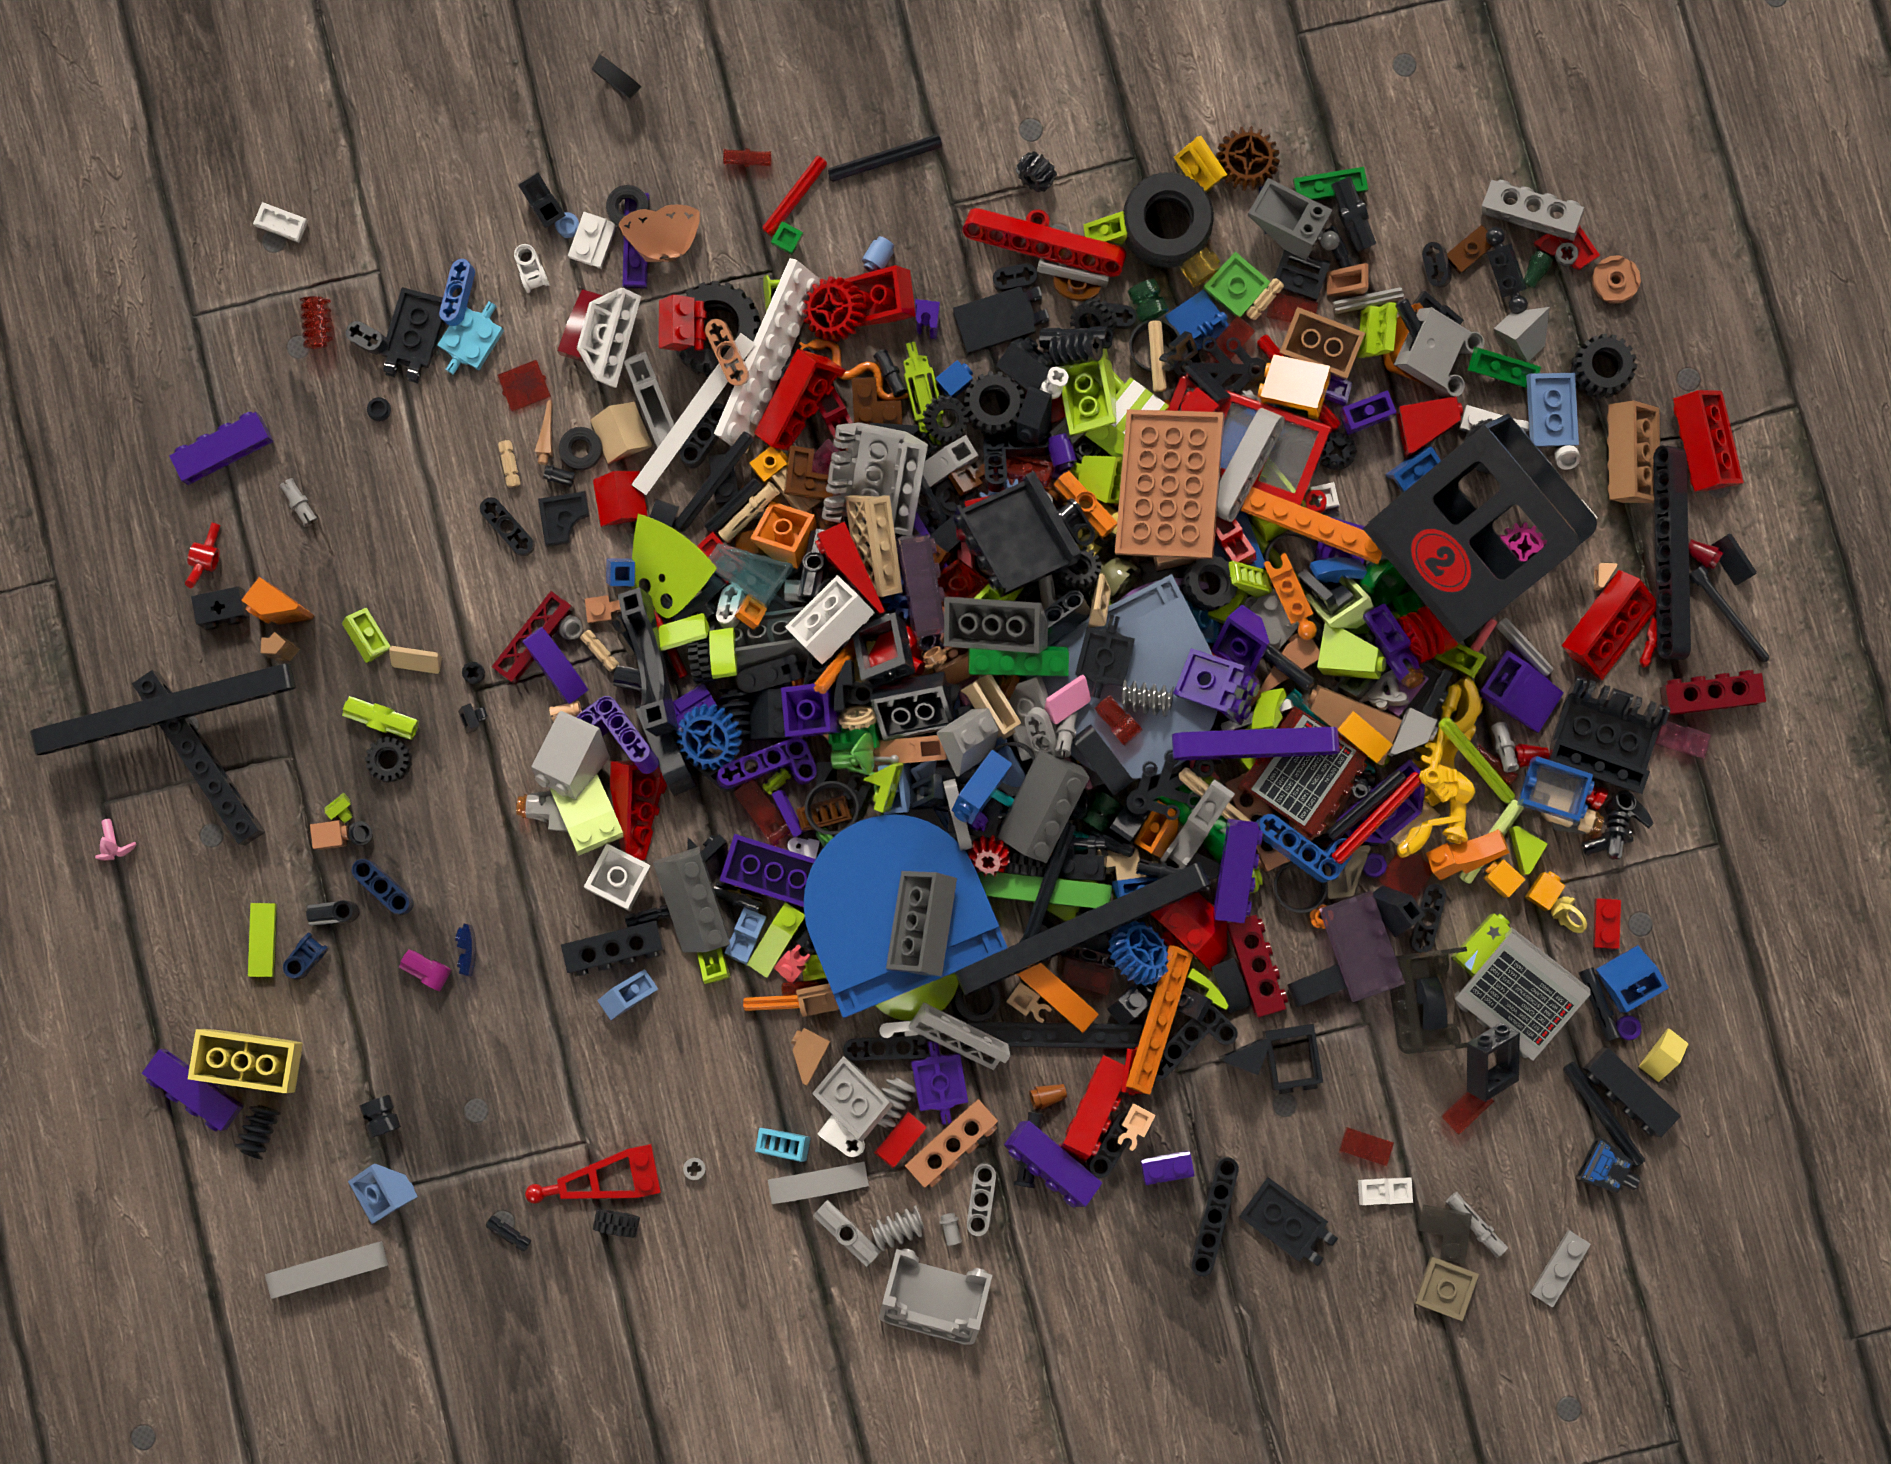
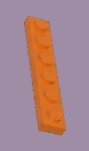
[1241,487,1382,564]
[1126,945,1193,1095]

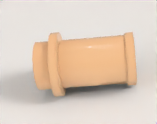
[550,701,582,722]

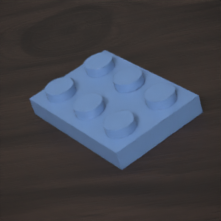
[1526,373,1579,447]

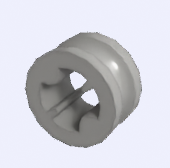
[683,1158,706,1180]

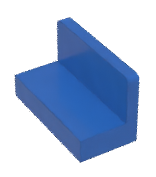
[1385,447,1441,493]

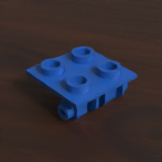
[1164,289,1231,350]

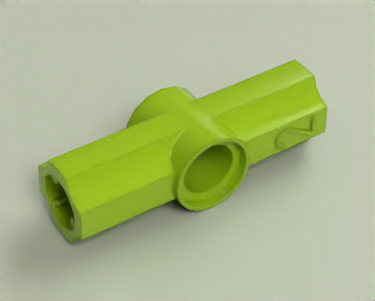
[342,696,419,740]

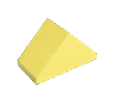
[1638,1028,1688,1082]

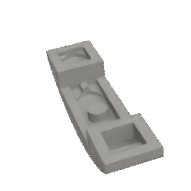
[768,1161,869,1204]

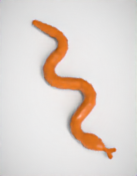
[799,339,909,401]

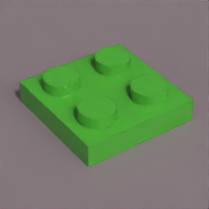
[1203,251,1270,319]

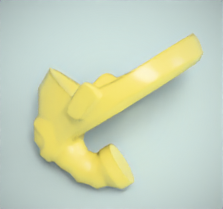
[1551,897,1587,933]

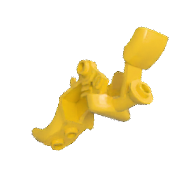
[1397,676,1483,858]

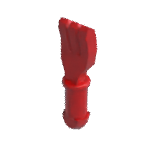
[1639,617,1657,667]

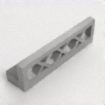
[909,1003,1010,1070]

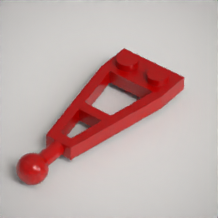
[525,1144,661,1204]

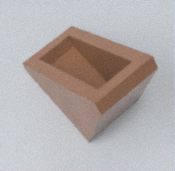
[1327,263,1368,296]

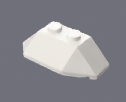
[577,288,641,388]

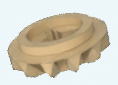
[838,705,876,730]

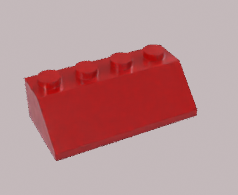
[1673,390,1744,491]
[1561,570,1656,680]

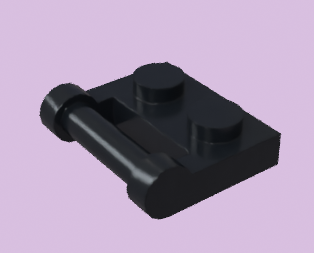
[1274,249,1331,302]

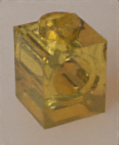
[1181,247,1220,288]

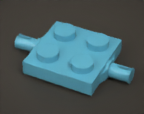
[437,301,504,375]

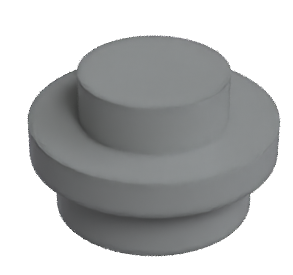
[559,615,582,640]

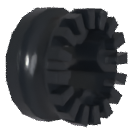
[462,661,485,684]

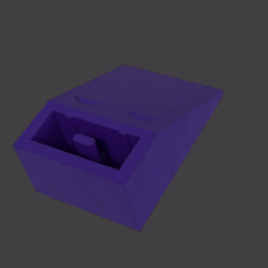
[1478,650,1564,733]

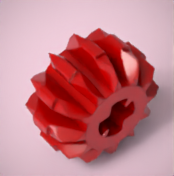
[968,835,1010,877]

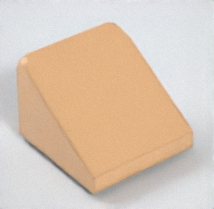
[1594,563,1618,591]

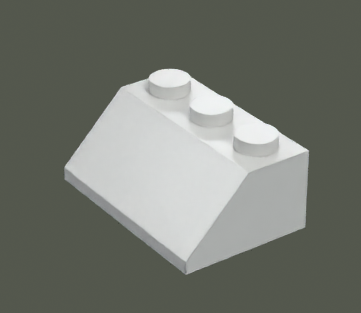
[785,575,875,664]

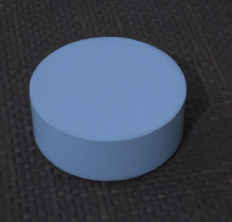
[555,212,579,238]

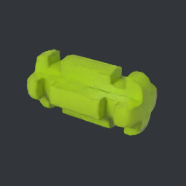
[763,768,791,795]

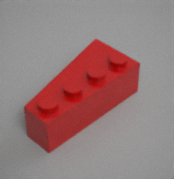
[754,349,846,451]
[1059,1055,1125,1164]

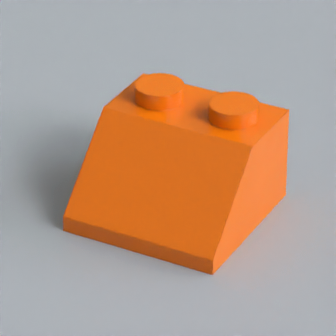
[750,501,817,569]

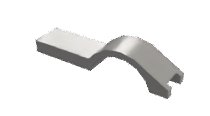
[1160,779,1235,869]

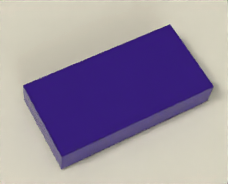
[772,790,805,838]

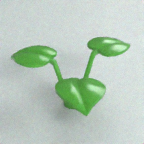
[831,705,884,815]

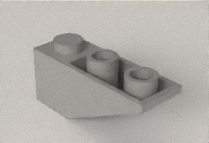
[920,435,978,490]

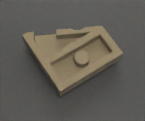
[1323,845,1370,899]

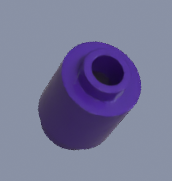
[1047,433,1077,471]

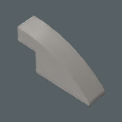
[624,351,683,448]

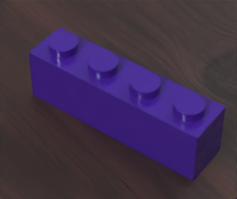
[169,412,274,485]
[1213,819,1263,923]
[141,1049,244,1132]
[1004,1121,1102,1208]

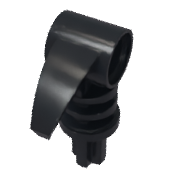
[1604,790,1653,860]

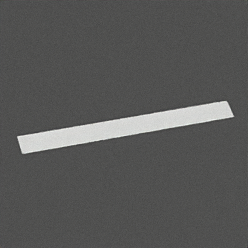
[632,333,755,495]

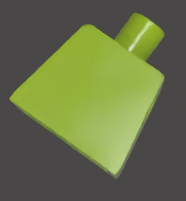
[1070,456,1123,503]

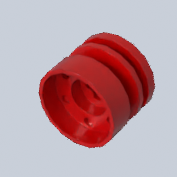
[1397,605,1458,665]

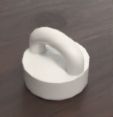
[1555,445,1581,470]

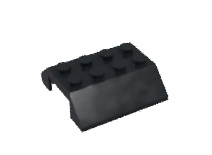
[1549,675,1670,794]

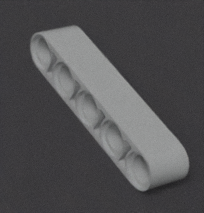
[1217,408,1285,522]
[265,1241,388,1299]

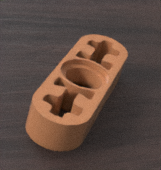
[705,319,749,386]

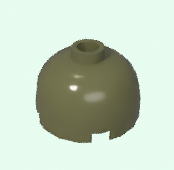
[1100,558,1141,604]

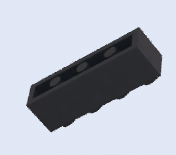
[1583,1047,1681,1138]

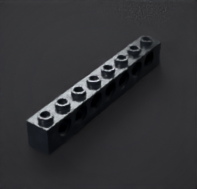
[132,670,265,846]

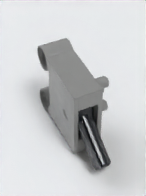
[1394,298,1484,397]

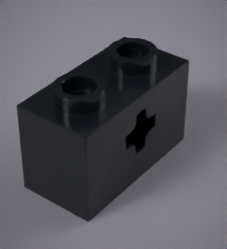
[191,586,250,630]

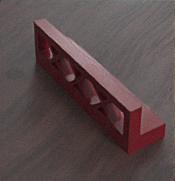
[491,591,574,685]

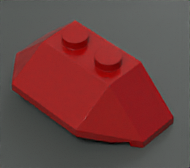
[1149,892,1227,972]

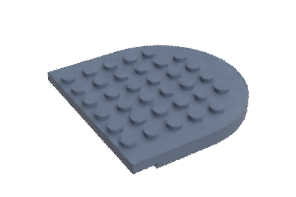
[1025,574,1218,779]

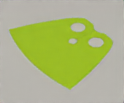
[631,514,717,618]

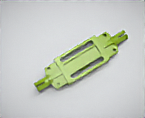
[903,342,944,445]

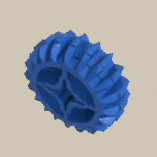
[676,704,742,770]
[1108,920,1169,986]

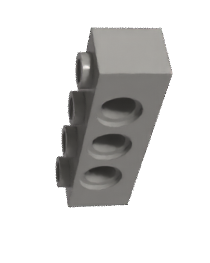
[1482,180,1584,241]

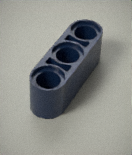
[351,859,414,915]

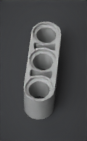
[967,1163,996,1236]

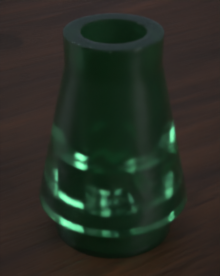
[1524,251,1553,289]

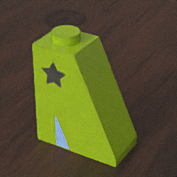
[1451,913,1510,977]

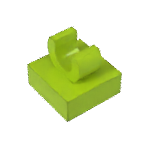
[325,793,352,823]

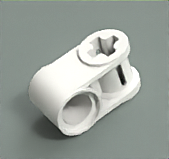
[514,244,549,293]
[818,1114,865,1157]

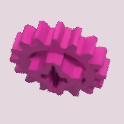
[1499,522,1547,561]

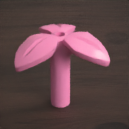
[95,819,136,860]

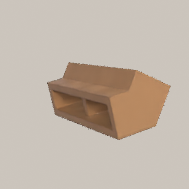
[260,632,300,661]

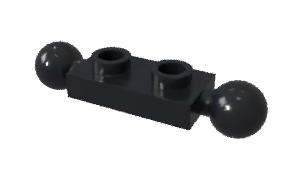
[1486,227,1528,314]

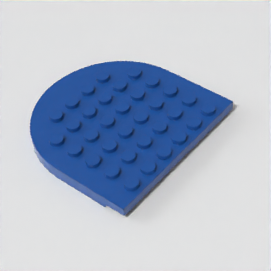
[804,815,1008,1018]

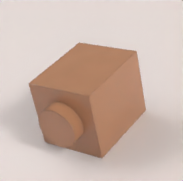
[310,821,349,850]

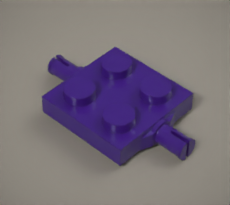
[911,1041,968,1124]

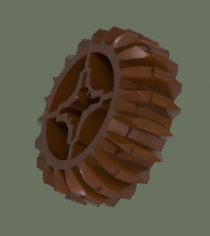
[1215,126,1280,192]

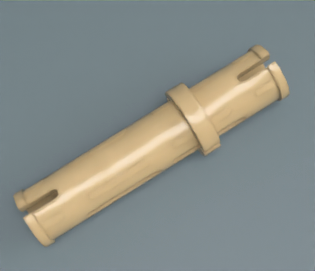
[718,482,779,543]

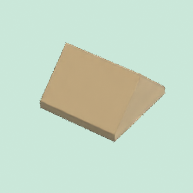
[590,402,653,464]

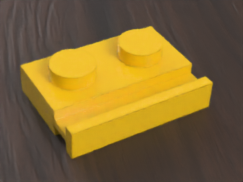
[1174,136,1227,192]

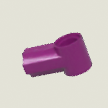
[399,949,452,992]

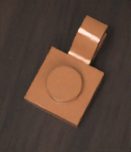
[585,595,621,624]

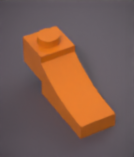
[1426,829,1510,881]

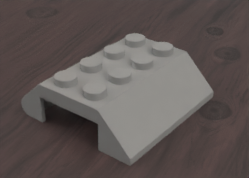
[822,423,928,536]

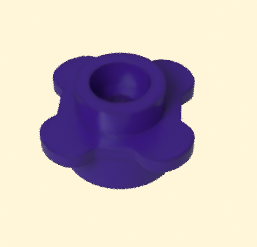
[966,812,988,832]

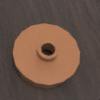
[1591,255,1641,304]

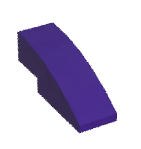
[522,627,589,704]

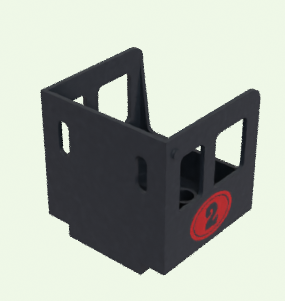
[1362,413,1597,644]

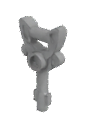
[1349,670,1409,711]

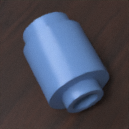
[862,236,895,272]

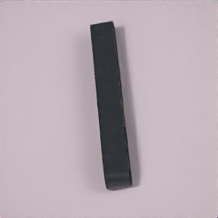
[1653,445,1691,660]

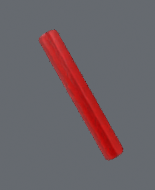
[763,156,827,236]

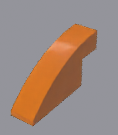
[1016,963,1099,1033]

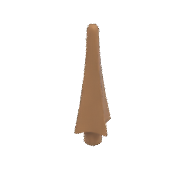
[534,400,553,465]

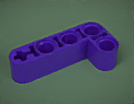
[576,696,659,774]
[716,738,817,789]

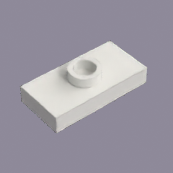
[253,202,308,243]

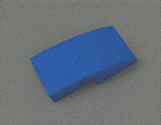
[1309,557,1367,583]

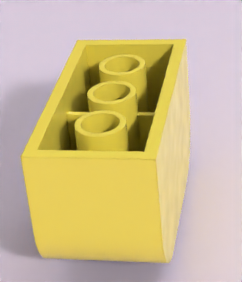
[188,1029,303,1093]

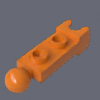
[1263,553,1317,640]

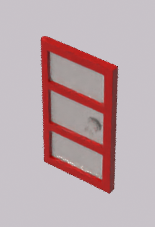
[1167,375,1332,506]

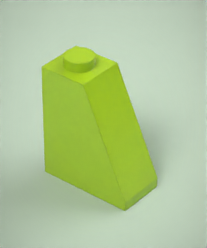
[1317,622,1386,679]

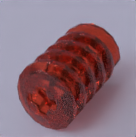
[300,296,334,349]

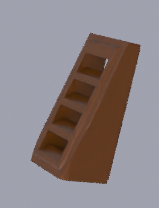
[796,795,852,832]

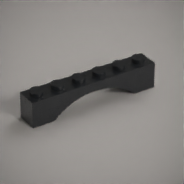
[618,587,679,737]

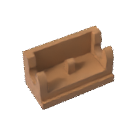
[796,984,839,1017]

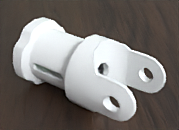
[1039,367,1069,399]

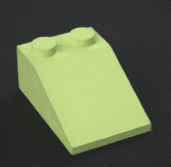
[550,774,624,856]

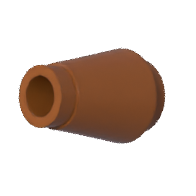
[1029,1084,1067,1110]

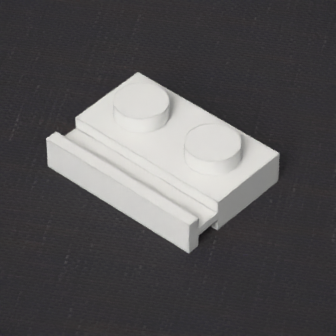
[568,212,617,269]

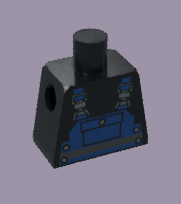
[1575,1137,1640,1193]

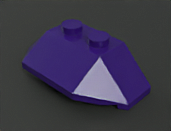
[1335,759,1425,844]

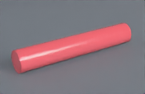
[1470,618,1497,652]

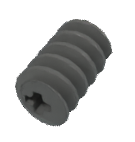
[1121,679,1174,717]

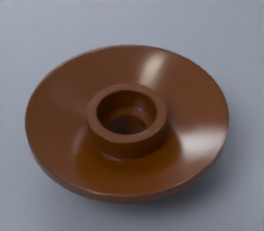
[1053,276,1101,301]

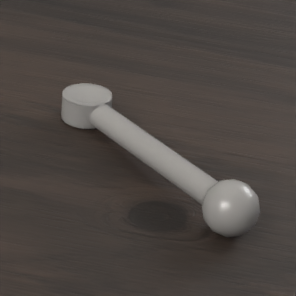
[874,755,899,764]

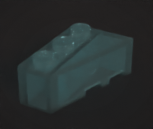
[708,543,794,608]

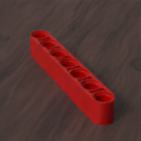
[962,208,1127,277]

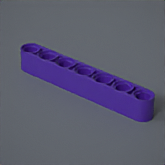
[1171,727,1340,761]

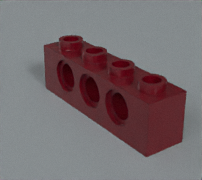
[1660,670,1766,716]
[1227,915,1288,1017]

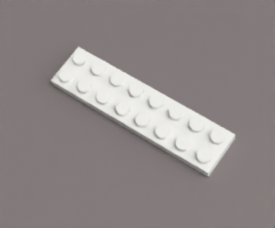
[714,258,820,453]

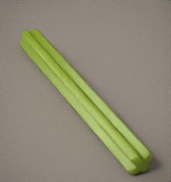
[1439,717,1515,804]

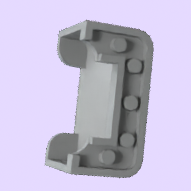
[879,1249,992,1345]

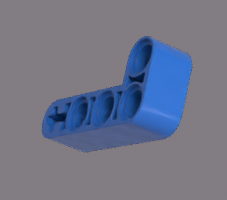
[1256,814,1353,882]

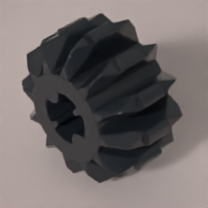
[1015,151,1057,193]

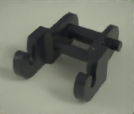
[920,432,939,461]

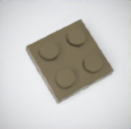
[1414,1256,1479,1321]

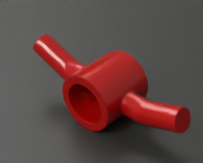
[185,522,221,588]

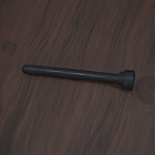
[1689,564,1770,662]

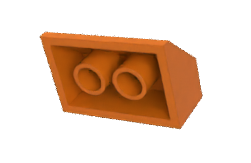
[241,577,315,625]

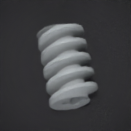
[878,1075,916,1130]
[870,1205,925,1251]

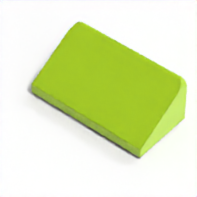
[342,608,391,663]
[659,613,710,651]

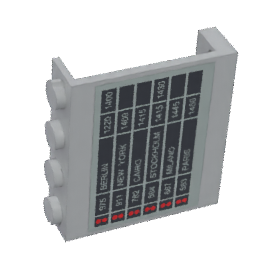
[1455,927,1591,1061]

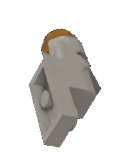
[516,791,568,832]

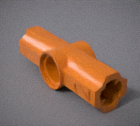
[1053,471,1117,539]

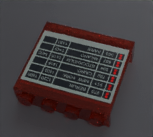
[1237,706,1368,839]

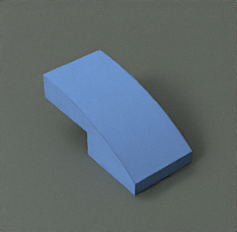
[724,907,766,965]

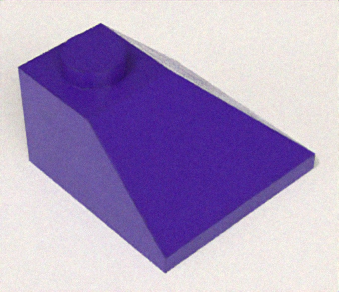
[1211,605,1270,674]

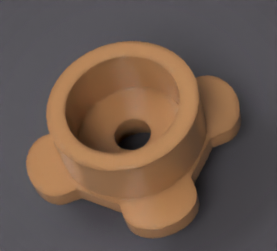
[923,646,947,669]

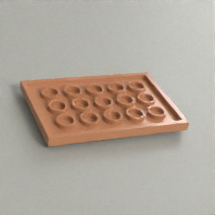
[1115,409,1225,559]

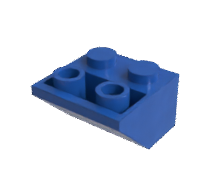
[1595,945,1669,1012]

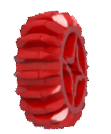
[802,276,866,342]

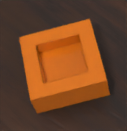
[734,595,767,630]

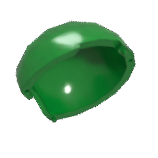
[1358,555,1408,608]

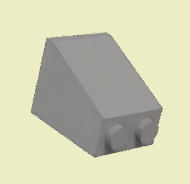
[531,711,610,800]

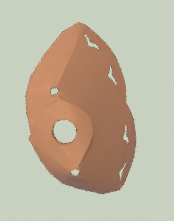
[619,204,700,262]

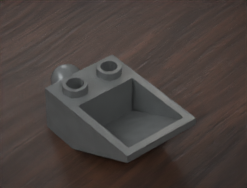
[1247,178,1340,260]

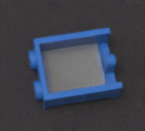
[1517,756,1594,823]

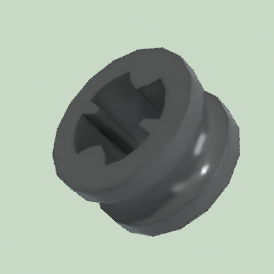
[1555,243,1578,266]

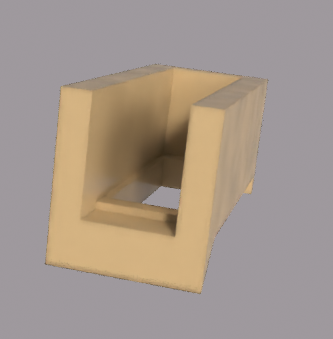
[961,675,1021,740]

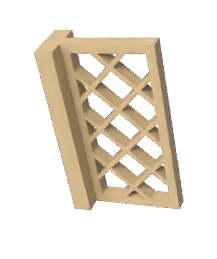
[845,495,902,597]

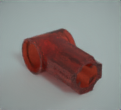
[1094,695,1143,746]

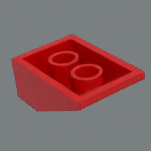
[837,265,916,327]

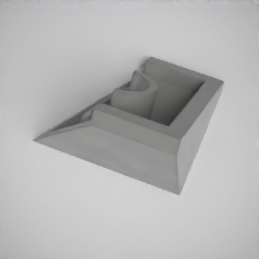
[1493,307,1550,362]

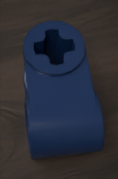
[283,932,329,979]

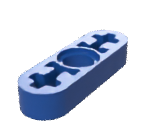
[439,259,475,326]

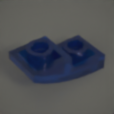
[455,923,476,976]

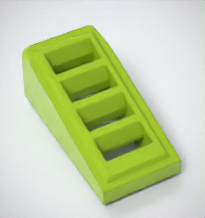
[1229,561,1272,599]

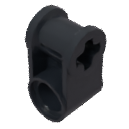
[1058,498,1095,546]

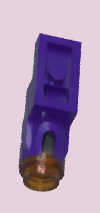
[1363,603,1425,689]

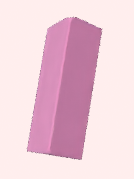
[1044,675,1091,724]

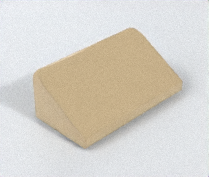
[1088,574,1111,628]
[389,646,442,674]

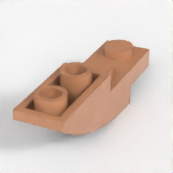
[874,735,948,765]

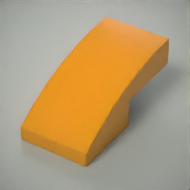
[1338,711,1393,763]

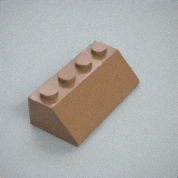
[1607,400,1660,503]

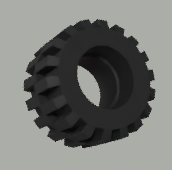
[1570,334,1637,399]
[964,371,1025,435]

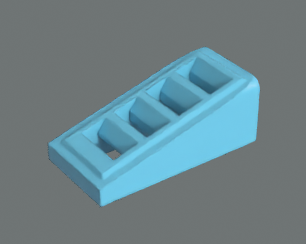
[755,1128,811,1162]

